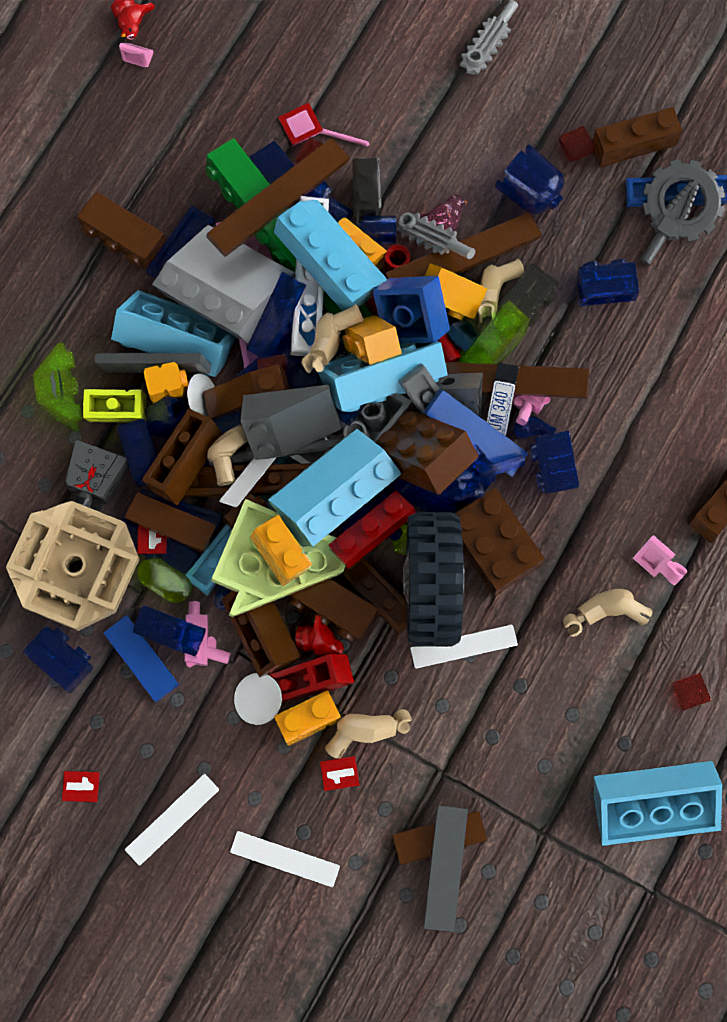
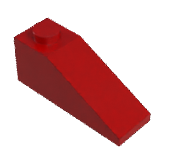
[269,654,354,704]

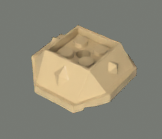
[6,501,139,631]

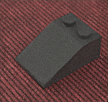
[240,385,341,460]

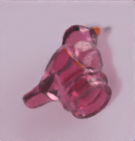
[420,194,467,231]

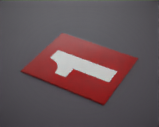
[137,526,167,554]
[320,756,360,791]
[62,771,100,802]

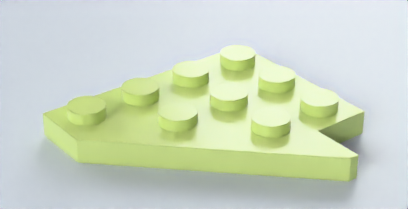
[211,499,345,617]

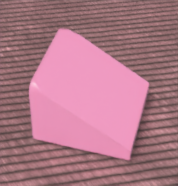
[119,43,153,67]

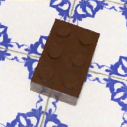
[375,410,479,495]
[455,488,545,597]

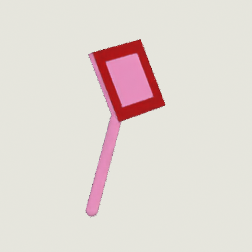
[278,102,369,147]

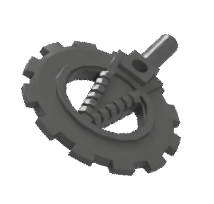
[640,159,725,266]

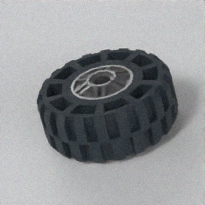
[403,512,465,647]

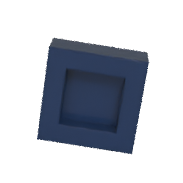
[447,319,484,351]

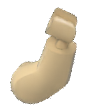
[478,259,525,323]
[301,304,363,373]
[207,423,248,486]
[563,589,652,637]
[325,709,412,759]

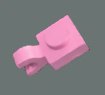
[633,535,688,585]

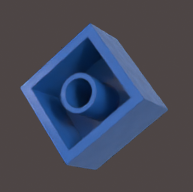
[373,276,450,344]

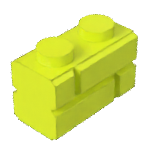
[83,389,147,423]

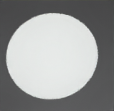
[187,373,215,417]
[234,673,282,725]

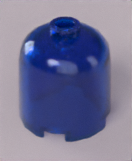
[494,144,565,215]

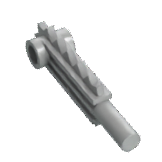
[460,0,518,75]
[396,212,475,259]

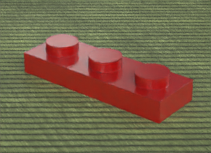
[328,490,416,569]

